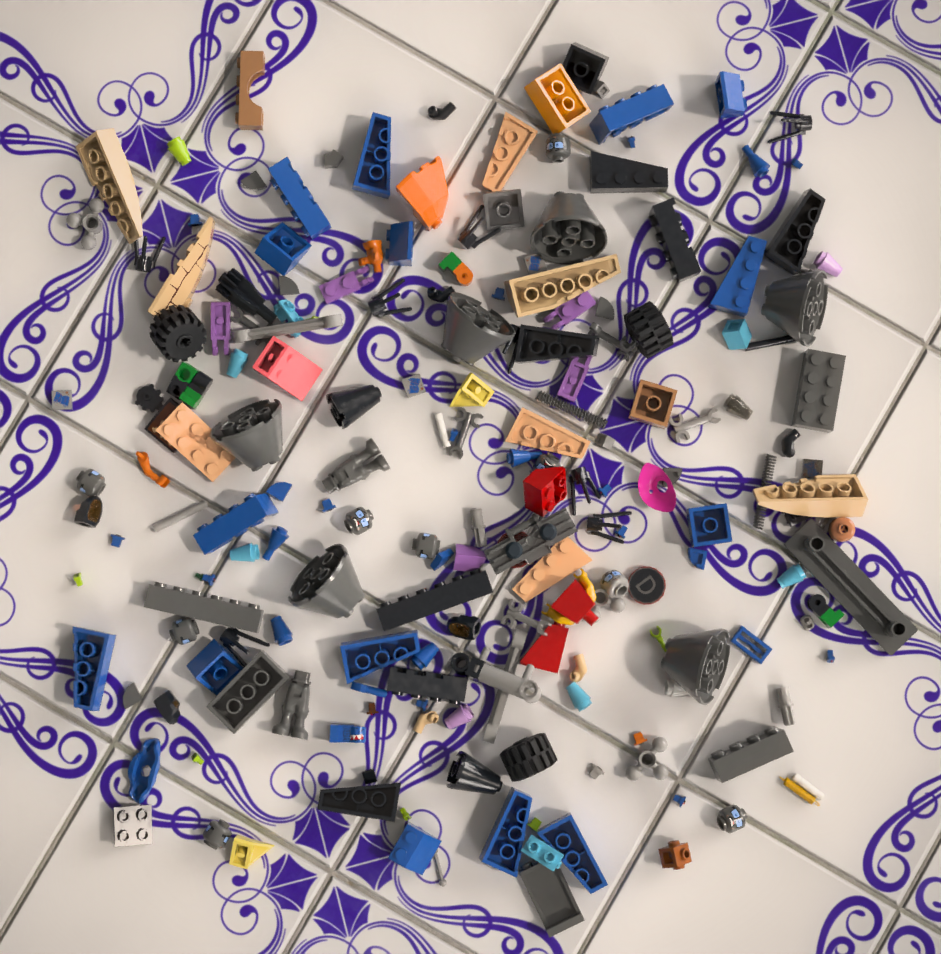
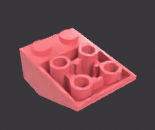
[252,336,323,401]

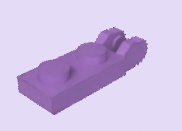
[319,266,374,304]
[543,291,596,330]
[211,302,231,356]
[557,357,592,402]

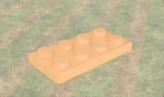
[156,402,235,482]

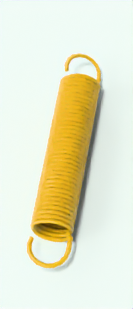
[779,776,820,806]

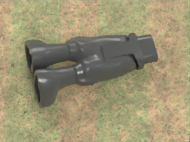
[322,438,390,494]
[272,670,311,740]

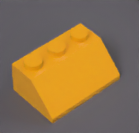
[524,63,591,134]

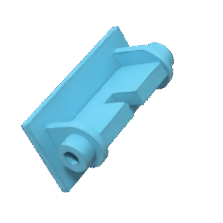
[273,299,304,338]
[521,834,564,871]

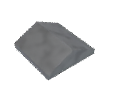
[483,189,524,231]

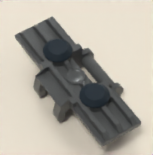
[484,508,578,575]

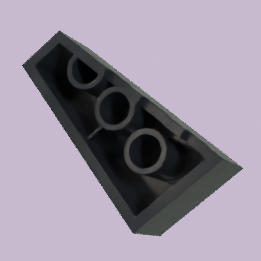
[590,151,668,194]
[764,188,826,275]
[648,197,701,283]
[515,324,599,364]
[387,666,468,705]
[317,783,401,822]

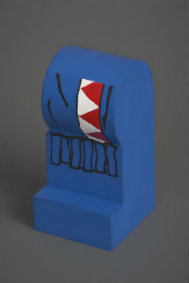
[329,724,366,743]

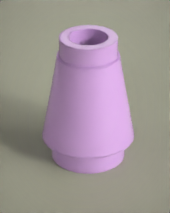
[813,251,843,277]
[444,704,474,729]

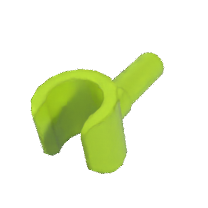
[650,626,667,652]

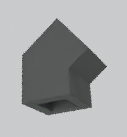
[324,149,344,169]

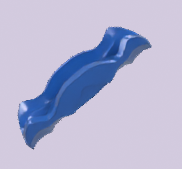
[128,738,161,804]

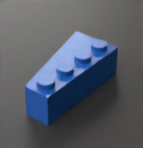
[193,493,279,555]

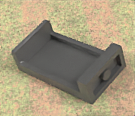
[519,862,585,938]

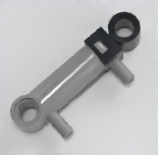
[451,646,541,703]

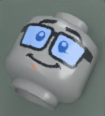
[600,570,629,598]

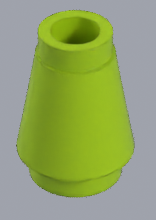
[167,136,192,166]

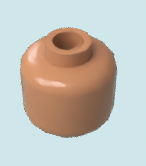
[828,517,855,542]

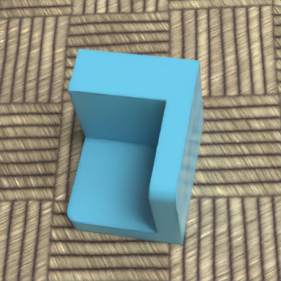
[722,319,752,350]

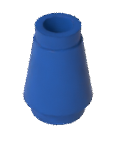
[270,616,293,646]
[410,642,439,670]

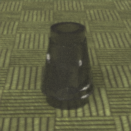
[723,394,753,420]

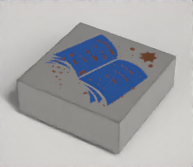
[524,253,547,275]
[402,374,426,398]
[52,390,73,410]

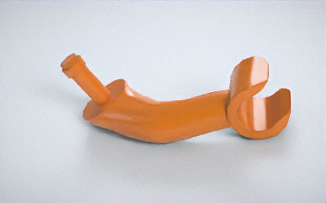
[136,451,170,488]

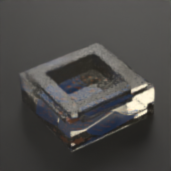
[802,459,823,479]

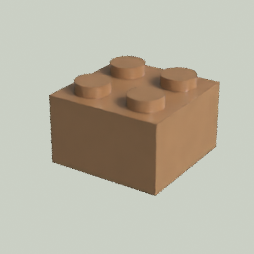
[628,379,678,429]

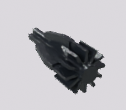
[215,268,278,325]

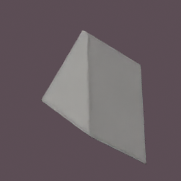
[593,80,610,99]
[595,433,615,451]

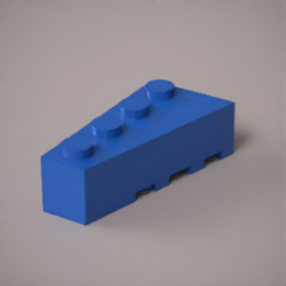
[589,84,674,145]
[352,112,391,199]
[268,157,331,240]
[708,236,767,317]
[73,627,116,711]
[340,630,420,684]
[479,787,532,878]
[536,813,608,894]

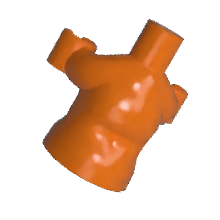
[358,240,383,273]

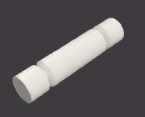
[434,413,451,448]
[792,773,825,800]

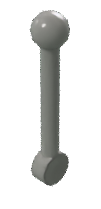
[434,849,447,887]

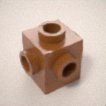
[658,840,692,870]

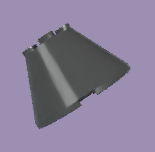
[530,191,607,264]
[761,270,828,346]
[441,292,516,366]
[210,399,283,472]
[288,544,365,618]
[661,628,730,705]

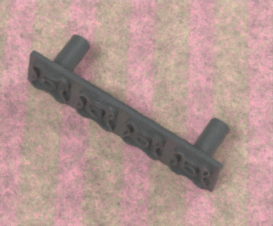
[784,519,918,655]

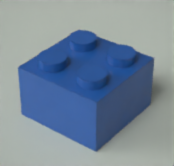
[686,503,732,548]

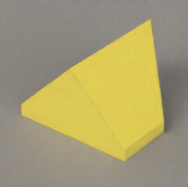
[449,372,495,407]
[229,835,275,870]

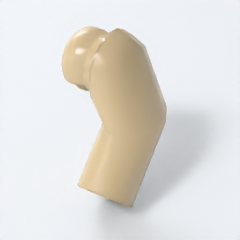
[569,654,587,682]
[413,711,439,734]

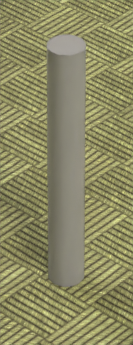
[153,500,208,532]

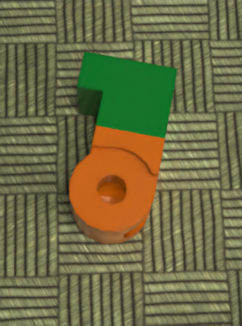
[438,252,473,287]

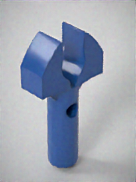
[350,681,387,698]

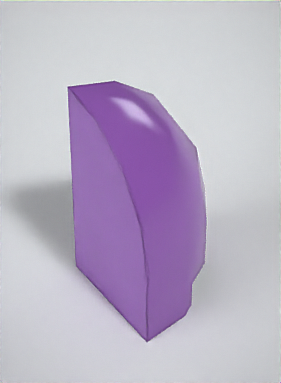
[453,544,486,571]

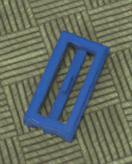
[730,626,772,664]

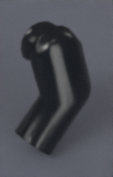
[428,102,456,120]
[427,286,455,303]
[781,429,801,458]

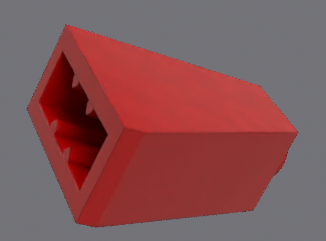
[520,621,569,674]

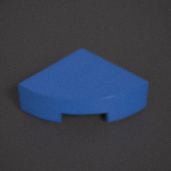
[266,482,292,501]
[430,548,454,571]
[688,548,707,570]

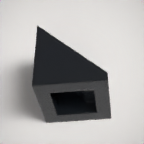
[362,769,377,784]

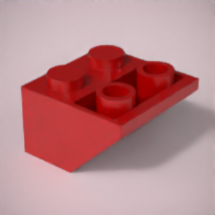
[523,466,567,517]

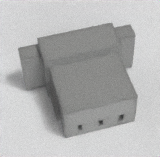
[589,764,604,779]

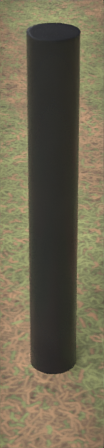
[744,335,796,351]

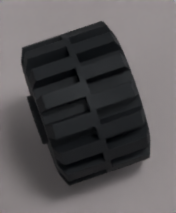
[624,301,674,359]
[149,305,207,362]
[500,733,558,782]

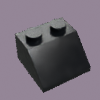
[562,42,609,95]

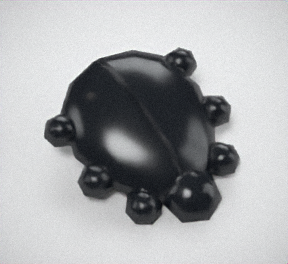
[135,384,164,413]

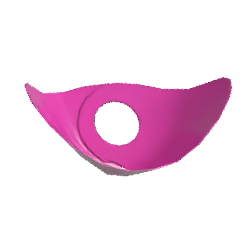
[638,463,676,512]

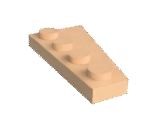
[482,112,538,192]
[505,407,591,459]
[512,537,592,602]

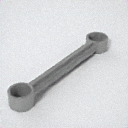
[232,314,343,343]
[482,629,527,744]

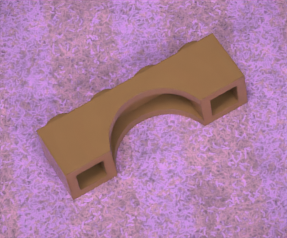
[235,51,265,130]

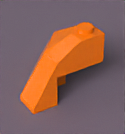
[396,156,448,231]

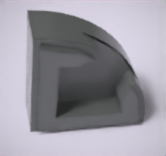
[241,171,267,190]
[279,276,300,296]
[595,296,614,320]
[662,468,682,487]
[123,683,143,709]

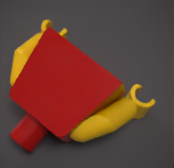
[541,568,599,626]

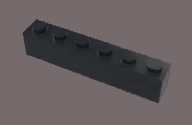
[376,568,493,631]

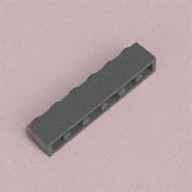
[144,582,264,633]

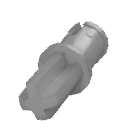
[470,509,487,548]
[776,687,795,726]

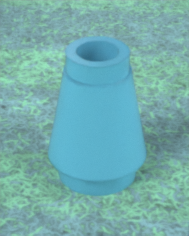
[226,348,249,378]
[230,543,260,562]
[777,563,807,589]
[566,682,592,712]

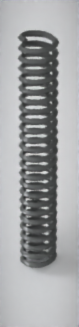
[535,390,608,429]
[752,454,777,530]

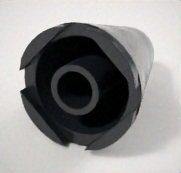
[326,385,382,429]
[447,751,503,795]

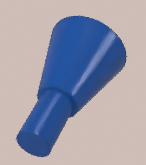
[742,145,770,177]
[506,448,542,468]
[263,526,289,561]

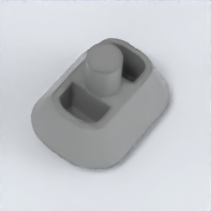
[800,615,815,631]

